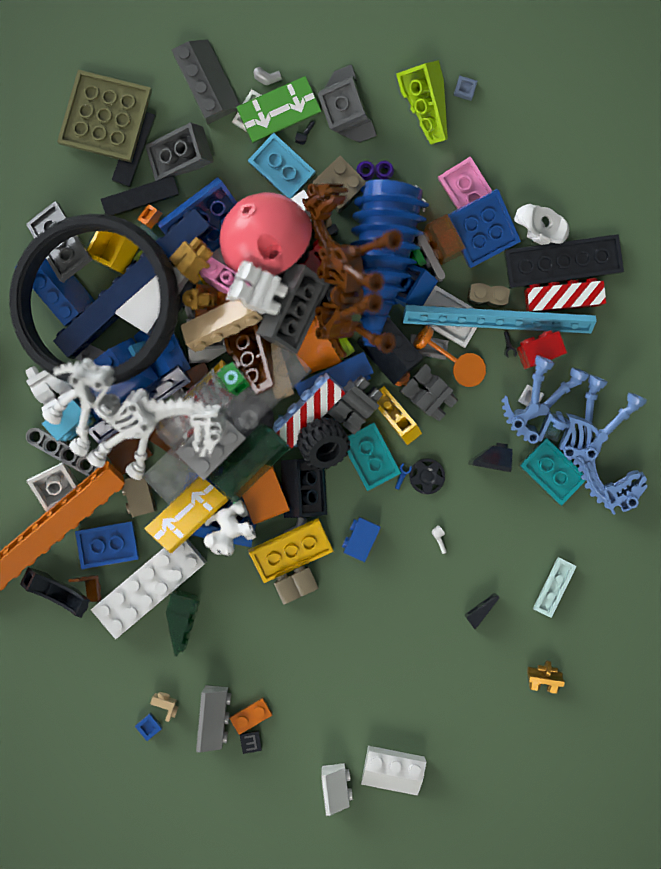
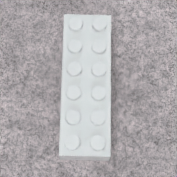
[91,539,207,639]

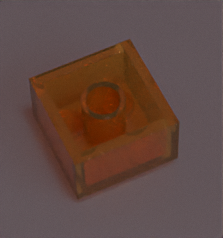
[424,214,465,265]

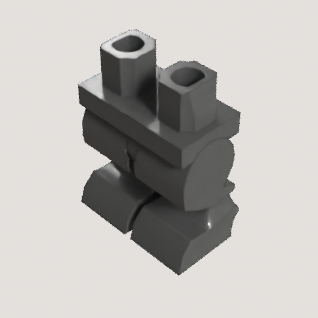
[399,364,458,421]
[327,375,383,435]

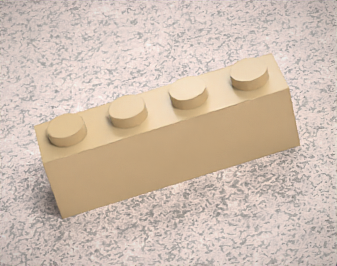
[181,299,263,352]

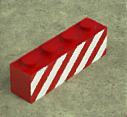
[524,278,606,312]

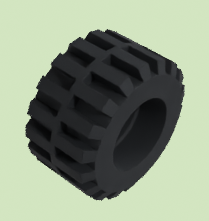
[297,417,350,470]

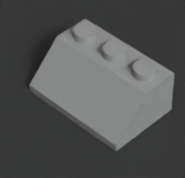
[196,685,231,752]

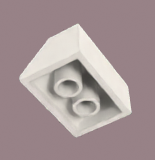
[361,746,426,795]

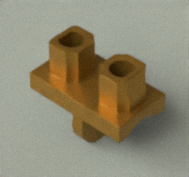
[182,289,217,309]
[527,661,565,694]

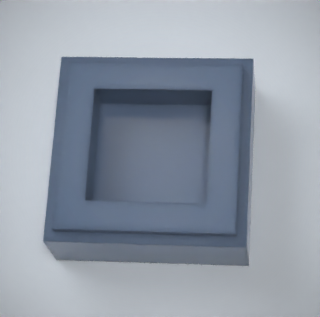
[453,75,477,101]

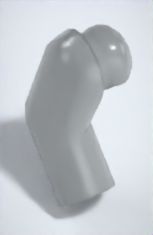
[253,67,282,85]

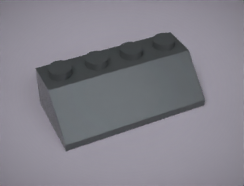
[172,40,240,125]
[256,264,330,354]

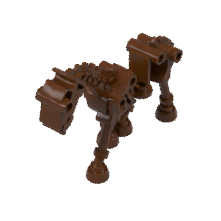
[302,183,402,358]

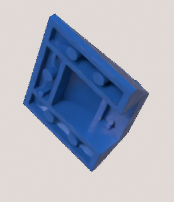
[90,338,159,421]

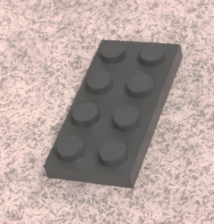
[26,201,93,282]

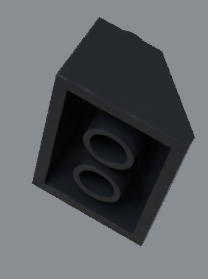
[357,317,424,385]
[281,459,327,518]

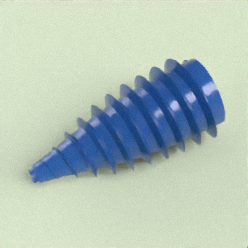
[350,180,430,347]

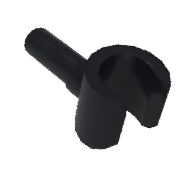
[295,121,315,145]
[504,331,517,358]

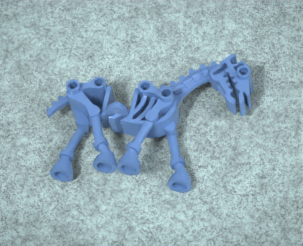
[502,355,647,515]

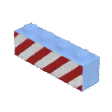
[273,373,346,448]

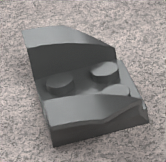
[318,64,377,143]

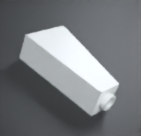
[115,266,189,336]

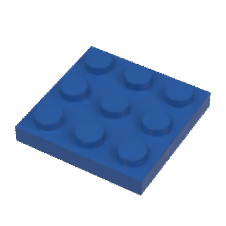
[445,189,521,268]

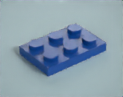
[75,521,139,569]

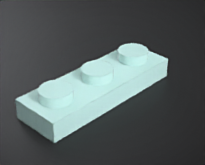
[533,557,577,618]

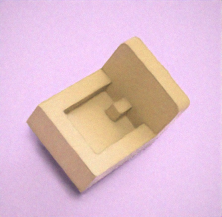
[150,692,178,722]

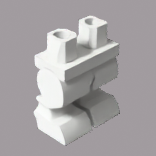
[226,260,288,315]
[26,366,80,412]

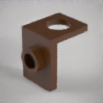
[68,575,101,602]

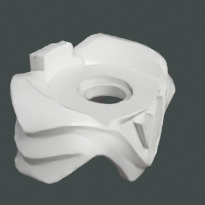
[514,204,569,245]

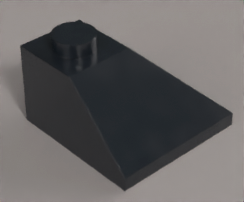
[468,443,513,472]

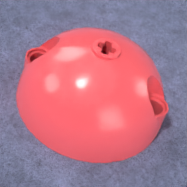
[219,192,312,276]

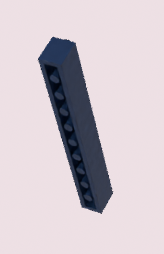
[53,209,214,359]

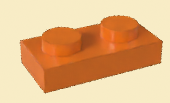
[229,698,272,735]

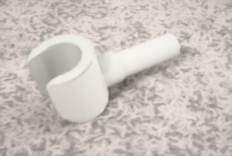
[432,526,447,554]

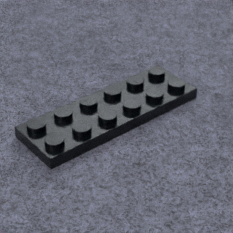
[504,234,624,289]

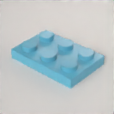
[248,133,316,199]

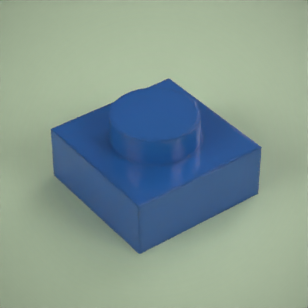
[135,713,163,741]

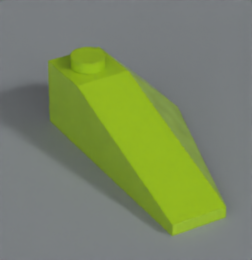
[396,60,448,144]

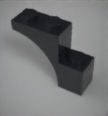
[20,567,90,618]

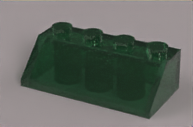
[207,423,289,504]

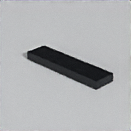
[111,112,156,188]
[101,176,179,216]

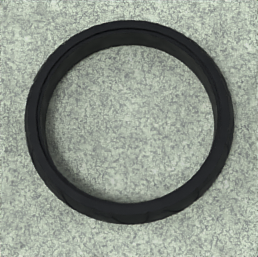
[9,214,179,387]

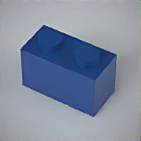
[342,517,381,562]

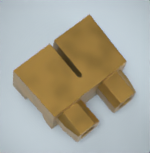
[169,237,213,284]

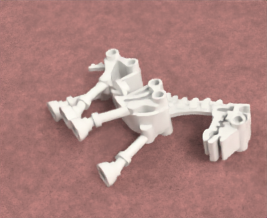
[43,358,226,480]

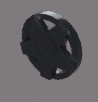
[409,458,445,494]

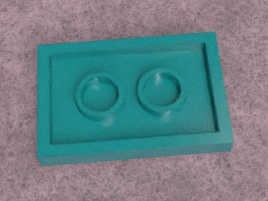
[347,423,401,491]
[519,438,586,506]

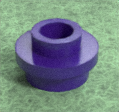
[356,161,375,180]
[375,161,394,180]

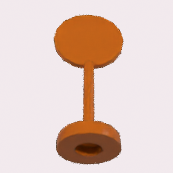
[413,325,486,387]

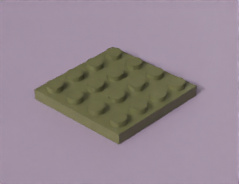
[57,70,152,163]

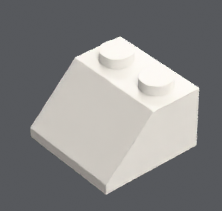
[27,463,79,511]
[322,763,353,816]

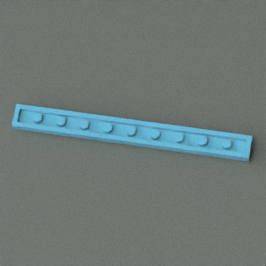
[403,305,597,334]

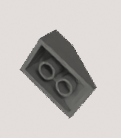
[145,122,213,181]

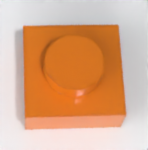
[137,204,162,229]

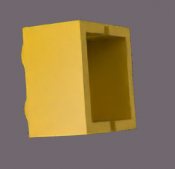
[87,231,139,274]

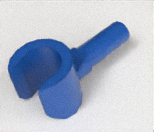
[395,463,412,490]

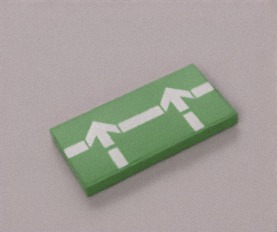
[236,76,321,143]

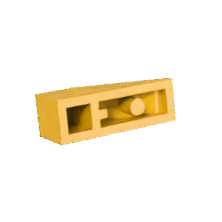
[377,386,422,445]

